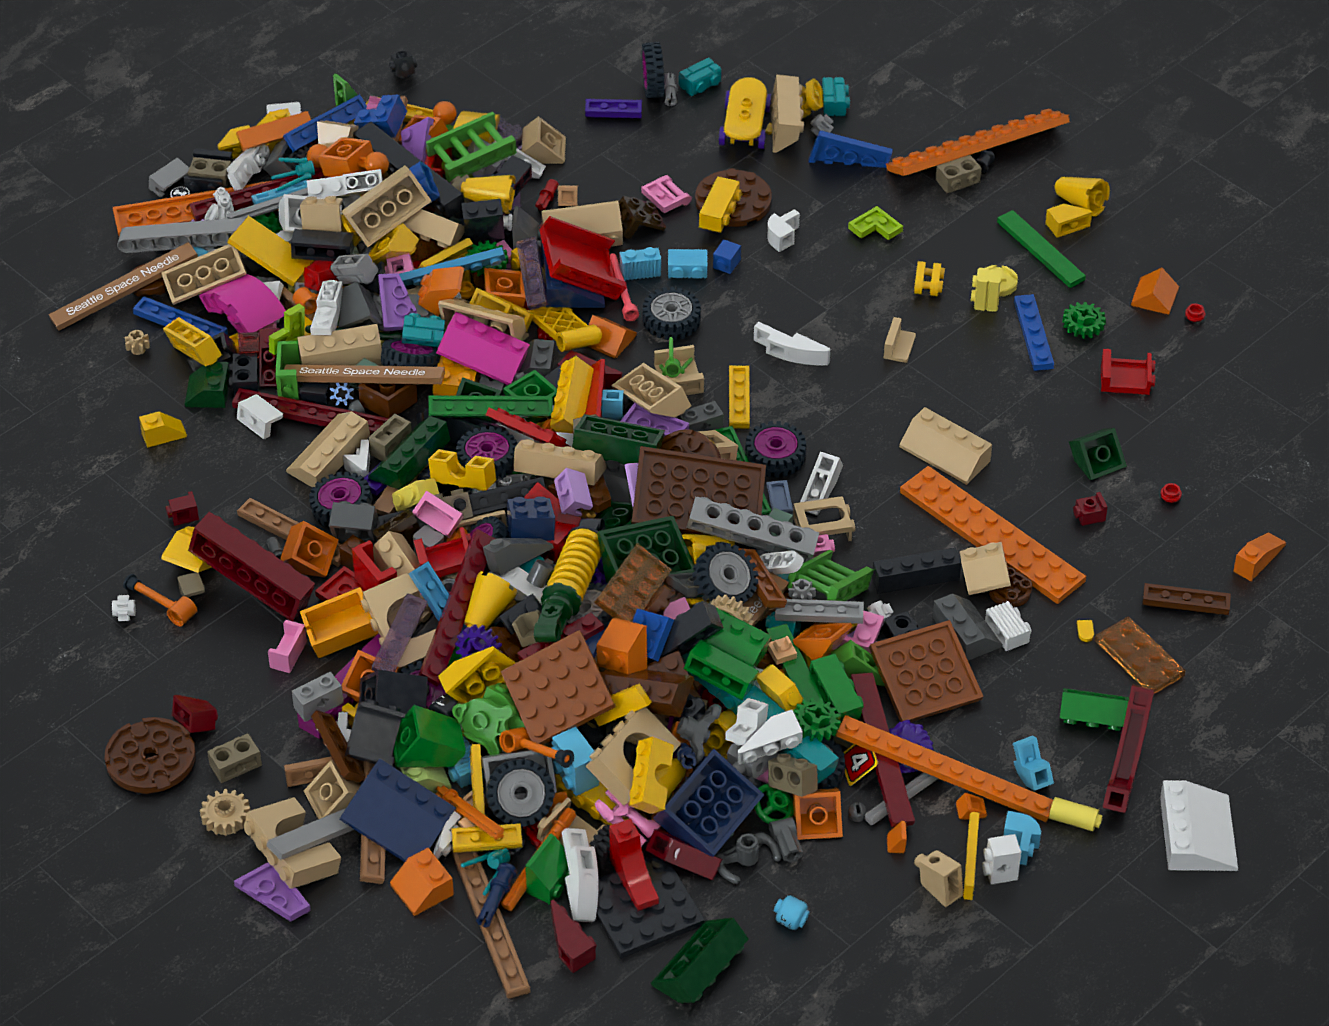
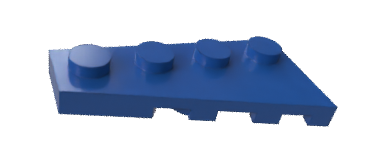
[809,130,892,168]

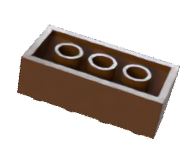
[600,669,694,717]

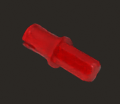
[535,179,559,211]

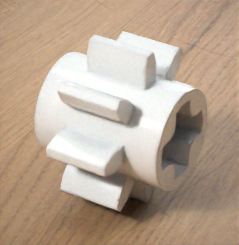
[112,595,136,621]
[867,601,893,626]

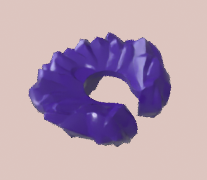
[889,720,934,773]

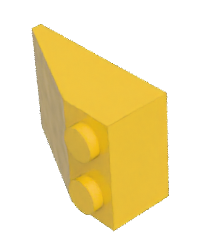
[438,646,516,703]

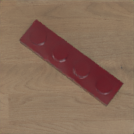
[517,612,604,661]

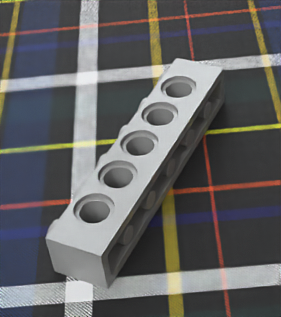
[686,497,819,562]

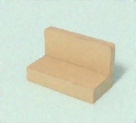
[884,317,916,363]

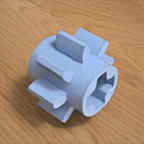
[329,383,354,406]

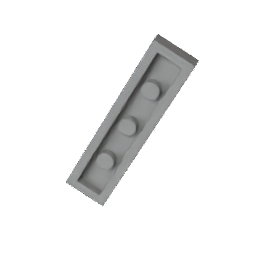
[775,599,864,624]

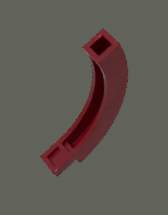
[1103,685,1155,813]

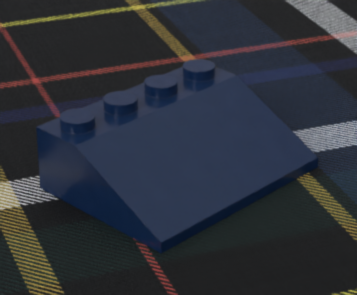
[541,244,605,308]
[653,749,764,857]
[339,758,456,862]

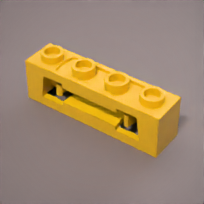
[163,317,222,366]

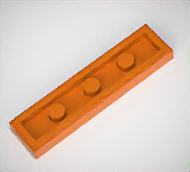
[236,111,311,151]

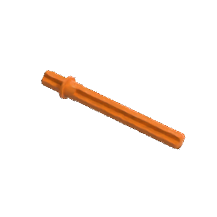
[436,785,505,840]
[501,807,576,911]

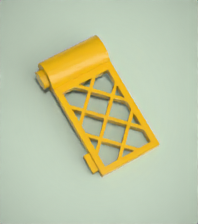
[528,307,602,352]

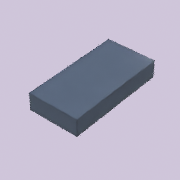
[766,480,793,515]

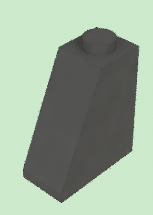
[339,282,383,329]

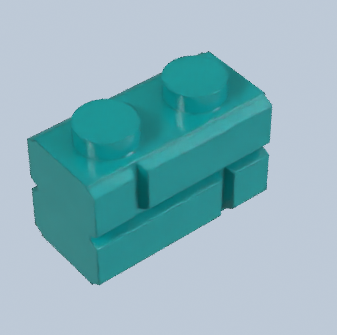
[679,58,722,96]
[822,77,850,116]
[402,313,445,347]

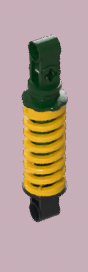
[534,518,606,643]

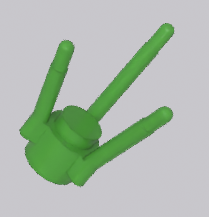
[659,337,693,378]

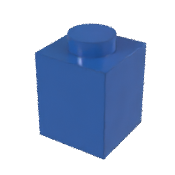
[713,240,741,274]

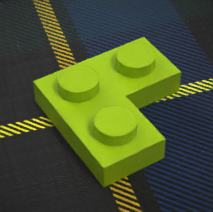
[848,206,903,240]
[269,304,305,355]

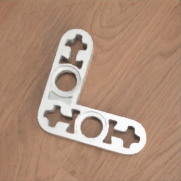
[742,551,804,605]

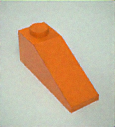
[1233,532,1286,581]

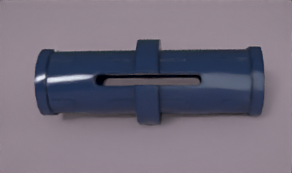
[676,743,696,769]

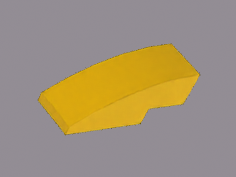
[469,288,535,332]

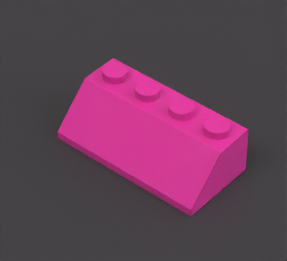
[436,312,530,385]

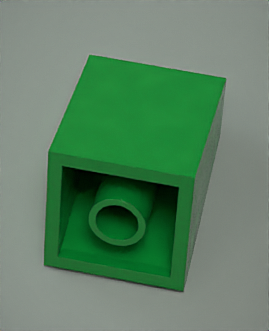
[393,705,466,767]

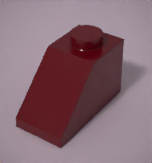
[172,695,218,733]

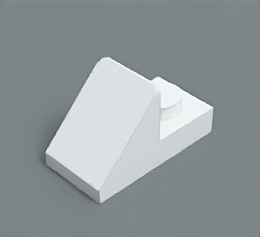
[343,440,370,477]

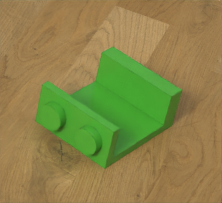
[276,341,301,400]

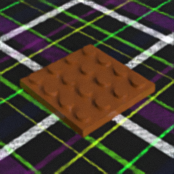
[869,620,983,722]
[501,630,616,745]

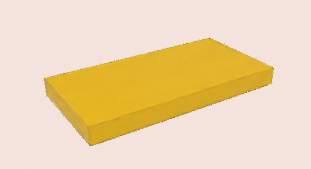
[227,216,314,287]

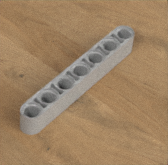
[117,218,245,253]

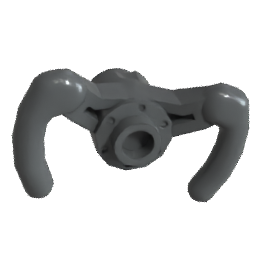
[676,704,721,767]
[716,832,782,884]

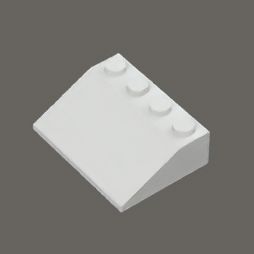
[1160,780,1238,871]

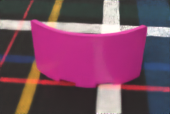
[199,274,286,339]

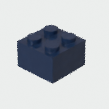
[507,496,555,541]

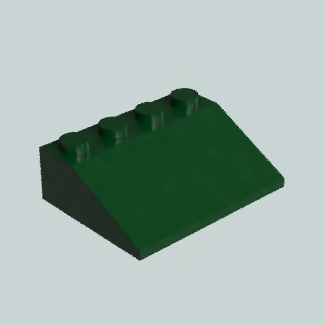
[597,516,695,597]

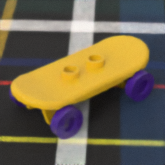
[719,77,771,149]

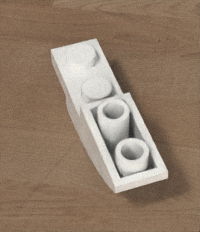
[226,145,270,191]
[307,169,383,198]
[310,280,343,335]
[754,322,830,365]
[562,828,598,922]

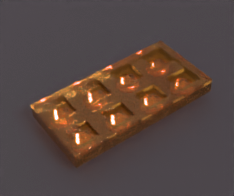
[594,543,672,622]
[1095,616,1186,694]

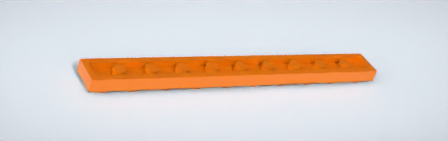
[836,715,1053,822]

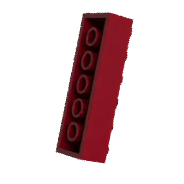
[188,512,315,622]

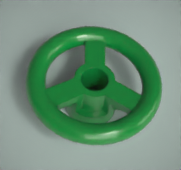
[754,784,794,824]

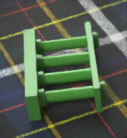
[426,112,517,183]
[788,550,874,601]

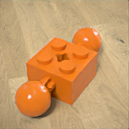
[398,101,457,153]
[307,137,389,177]

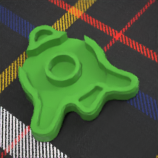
[452,698,515,755]

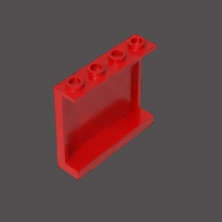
[539,216,627,300]

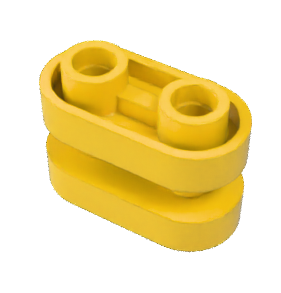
[800,79,823,118]
[914,261,945,296]

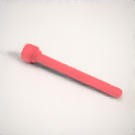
[610,253,639,321]

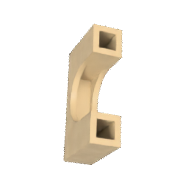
[361,571,436,673]
[586,707,681,806]
[244,797,341,889]

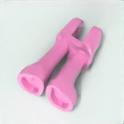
[595,790,661,847]

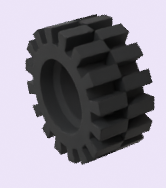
[589,825,612,870]

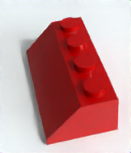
[585,359,605,418]

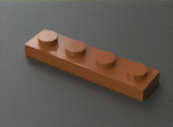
[738,548,787,608]

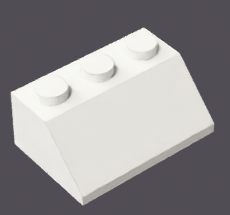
[279,194,342,233]

